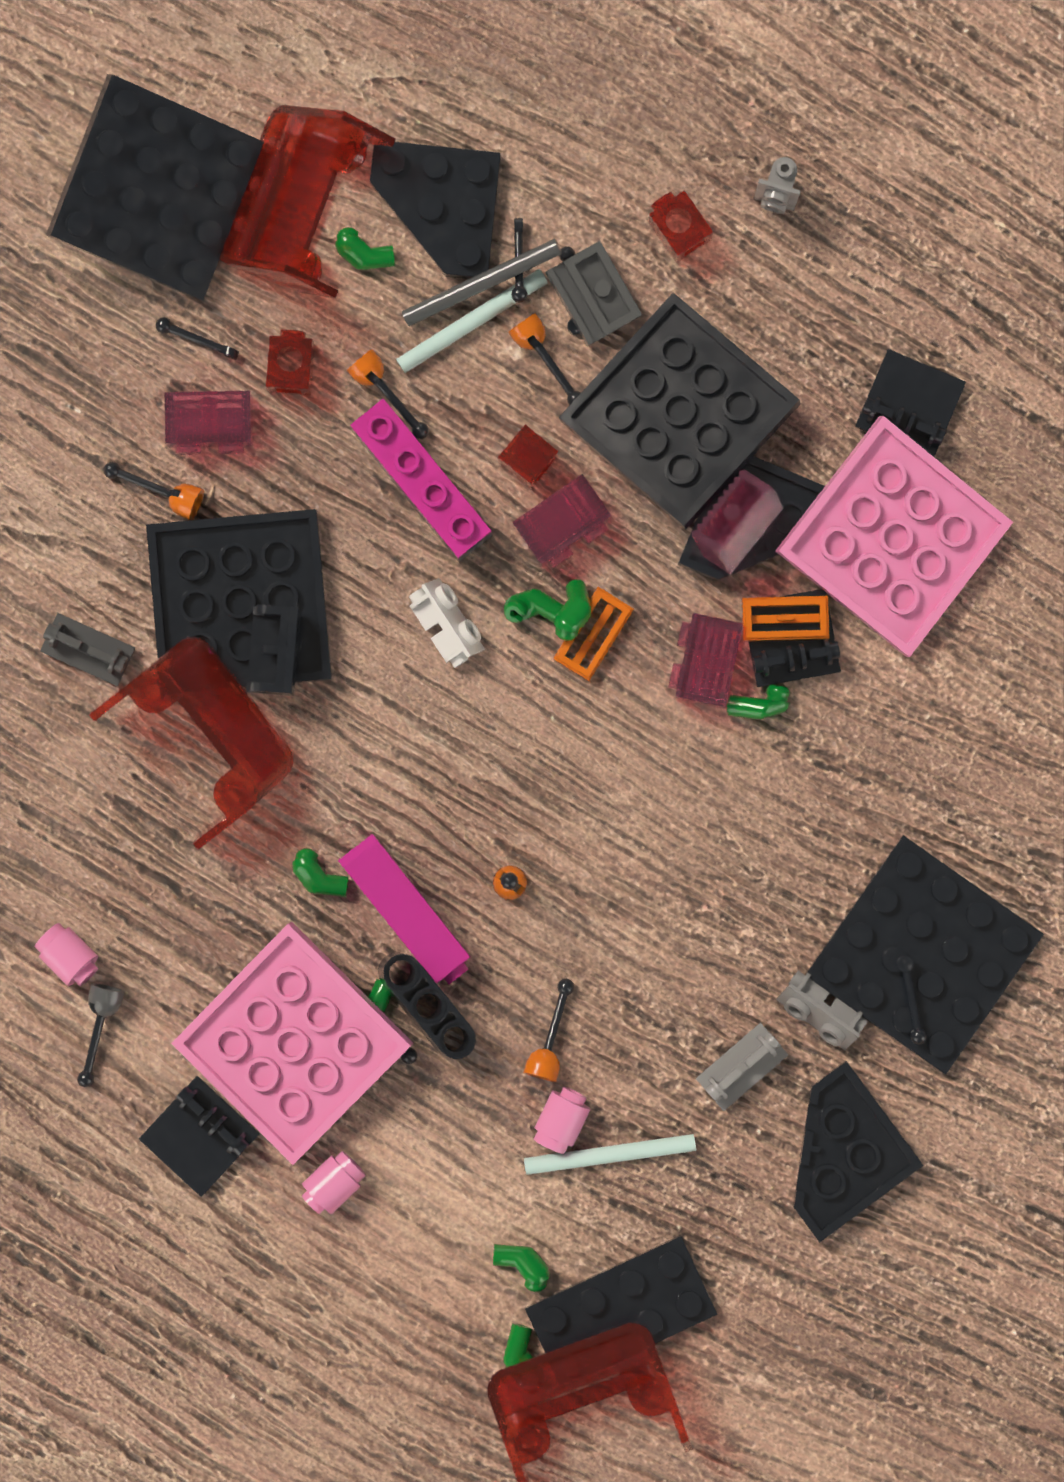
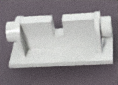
[408,578,485,668]

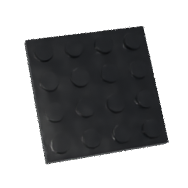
[46,74,264,300]
[559,292,801,530]
[146,509,332,696]
[804,835,1044,1075]

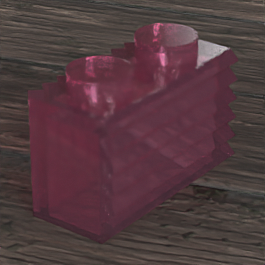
[164,391,253,455]
[692,470,783,574]
[512,474,612,569]
[668,613,743,710]

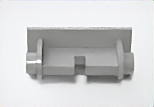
[754,157,801,214]
[776,970,868,1050]
[695,1023,788,1111]

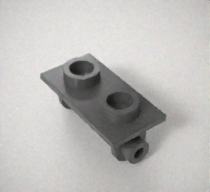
[40,613,135,686]

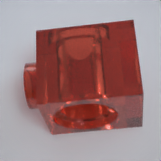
[648,190,713,264]
[266,330,315,396]
[498,424,558,490]

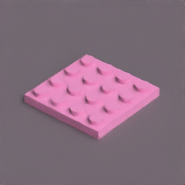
[775,416,1013,657]
[171,921,414,1165]

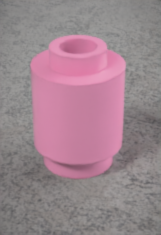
[35,923,99,986]
[534,1087,591,1154]
[302,1151,366,1215]

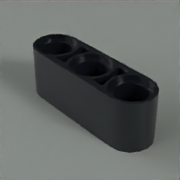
[378,952,476,1059]

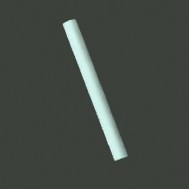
[396,269,548,373]
[524,1134,696,1175]

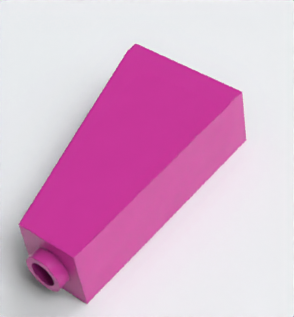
[338,834,470,985]

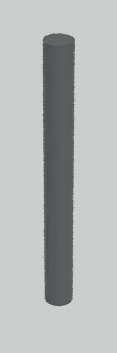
[402,238,562,326]

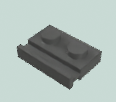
[545,241,642,347]

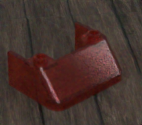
[220,105,396,298]
[89,637,294,850]
[487,1323,693,1482]

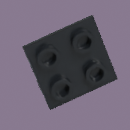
[855,349,966,457]
[741,589,841,687]
[139,1076,260,1197]

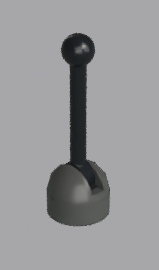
[77,983,125,1088]

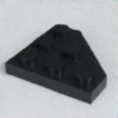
[370,140,501,279]
[678,456,825,581]
[793,1061,924,1242]

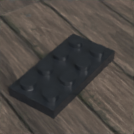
[525,1235,718,1388]

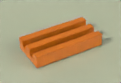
[553,587,634,682]
[742,596,829,642]

